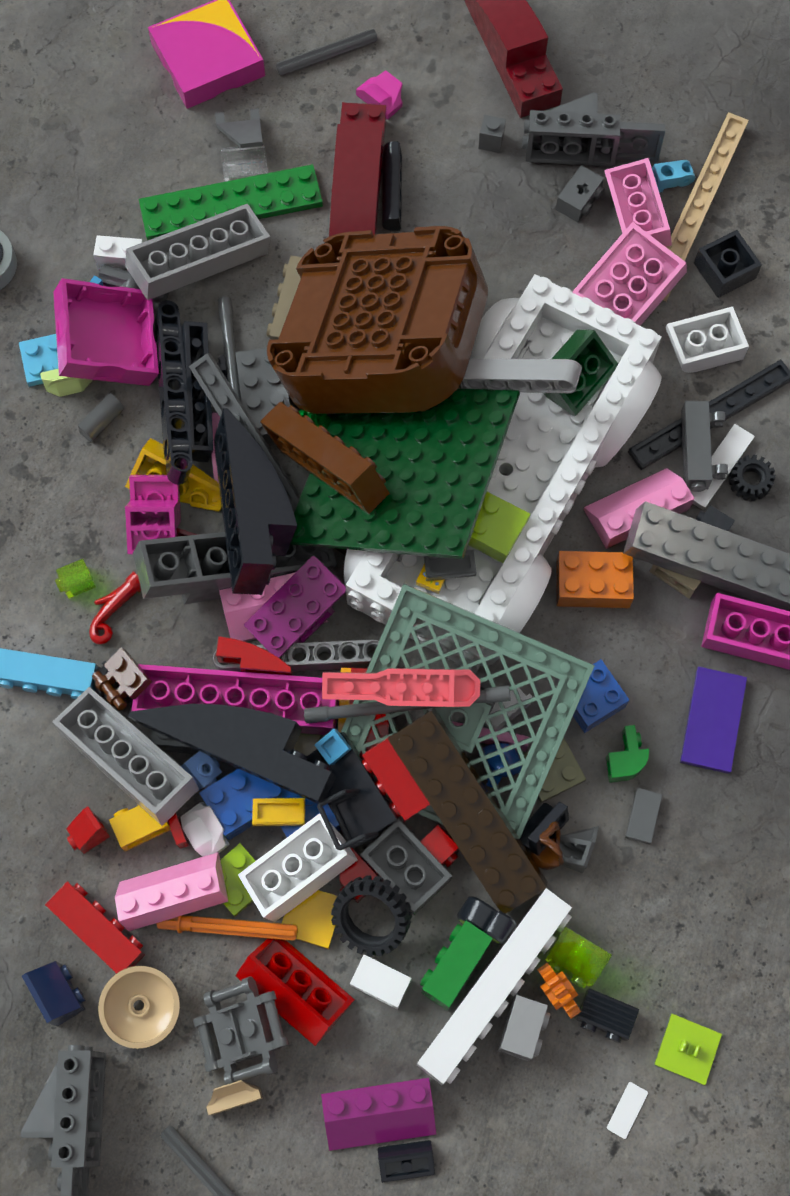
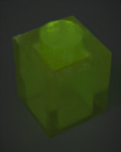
[55,559,96,598]

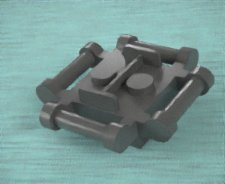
[193,976,289,1085]

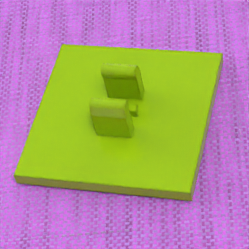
[654,1014,722,1086]

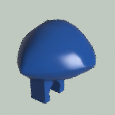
[479,742,522,788]

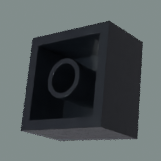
[694,230,762,298]

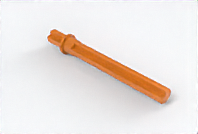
[156,915,298,941]

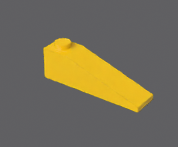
[125,438,222,511]

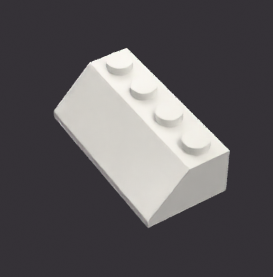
[238,813,358,922]

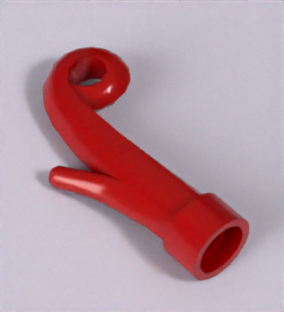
[89,572,142,644]

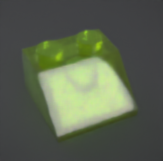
[545,927,612,988]

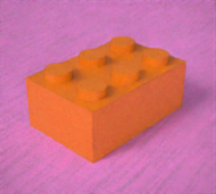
[556,551,634,608]

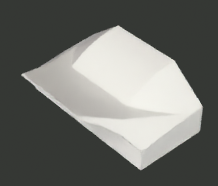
[181,802,230,857]

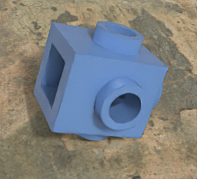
[181,751,222,791]

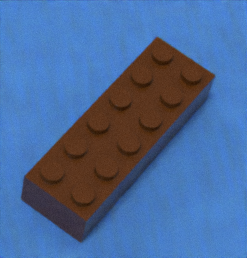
[260,402,390,514]

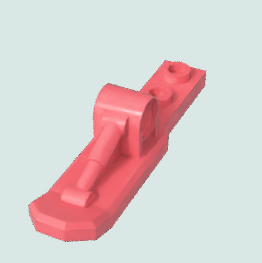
[322,668,480,707]

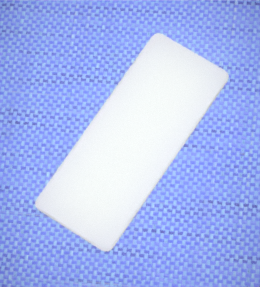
[607,1082,648,1139]

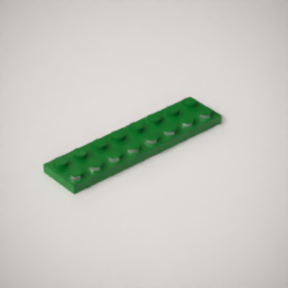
[139,164,323,241]

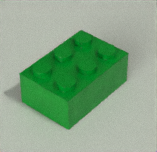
[420,921,493,1011]

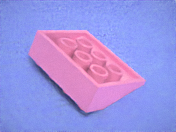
[572,222,687,326]

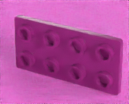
[244,556,346,658]

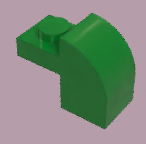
[605,725,649,783]

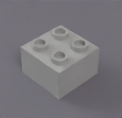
[497,995,550,1061]

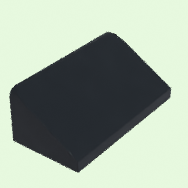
[377,1140,435,1183]

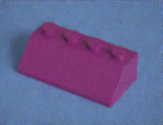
[321,1078,436,1151]

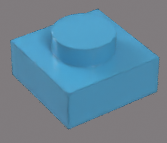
[315,729,352,765]

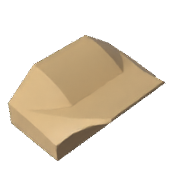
[206,1080,263,1115]

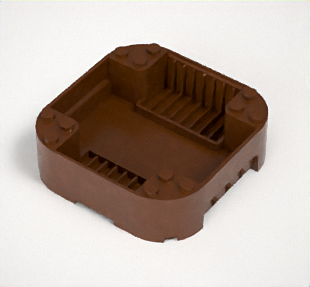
[267,226,488,414]

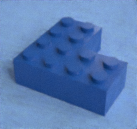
[199,749,341,840]

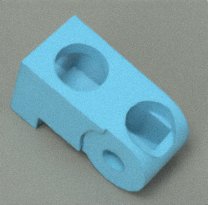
[652,160,696,193]

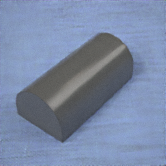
[78,393,124,442]

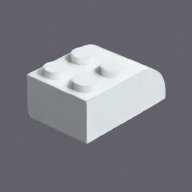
[666,307,749,373]

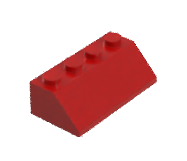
[235,938,355,1046]

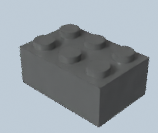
[360,819,452,916]

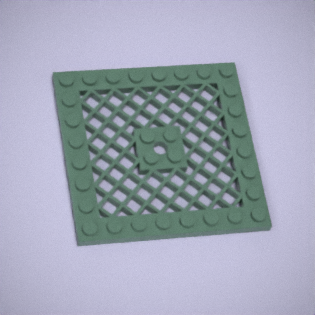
[341,584,595,839]

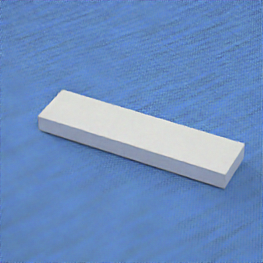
[689,424,755,511]

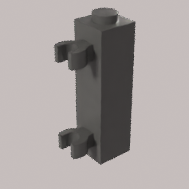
[681,401,728,492]

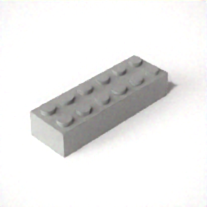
[125,204,270,300]
[52,687,199,826]

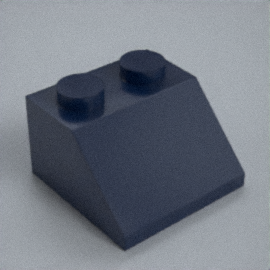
[22,961,86,1026]

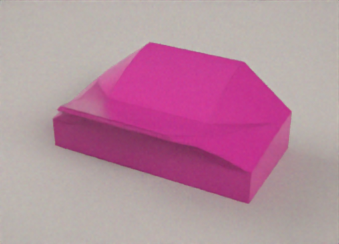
[356,70,403,120]

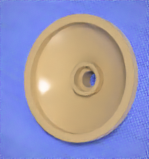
[98,966,180,1049]

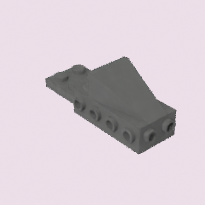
[522,93,665,166]
[21,1045,106,1196]

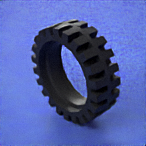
[331,875,412,957]

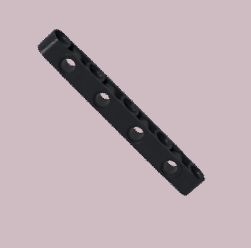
[155,300,193,485]

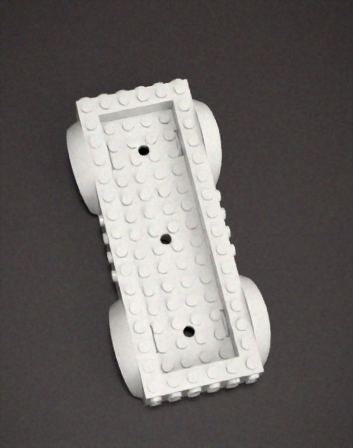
[344,274,662,673]

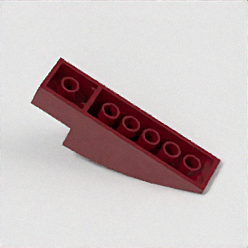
[464,0,563,118]
[329,102,386,237]

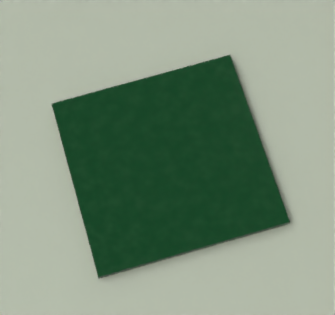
[290,388,520,559]

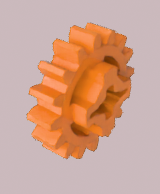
[537,962,581,1019]

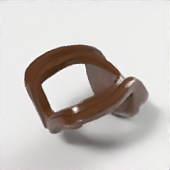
[530,821,564,870]

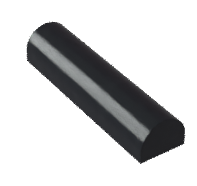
[382,141,402,231]

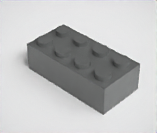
[235,348,290,446]

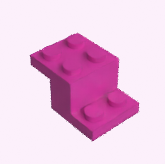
[125,475,181,554]

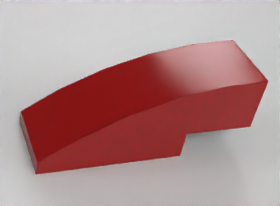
[216,636,292,676]

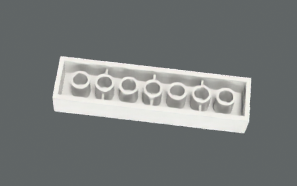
[417,888,572,1085]

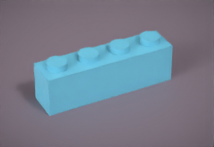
[0,648,98,699]

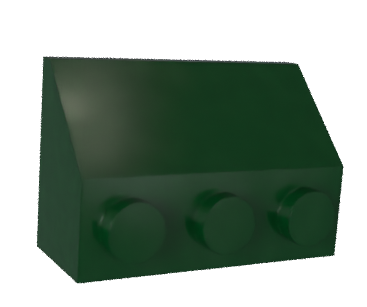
[543,330,618,416]

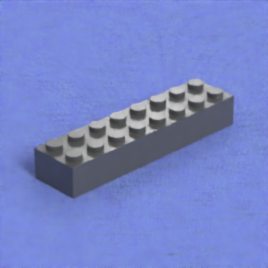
[623,501,790,611]

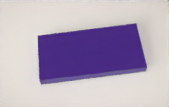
[680,666,747,774]

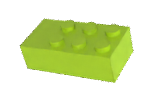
[468,491,531,563]

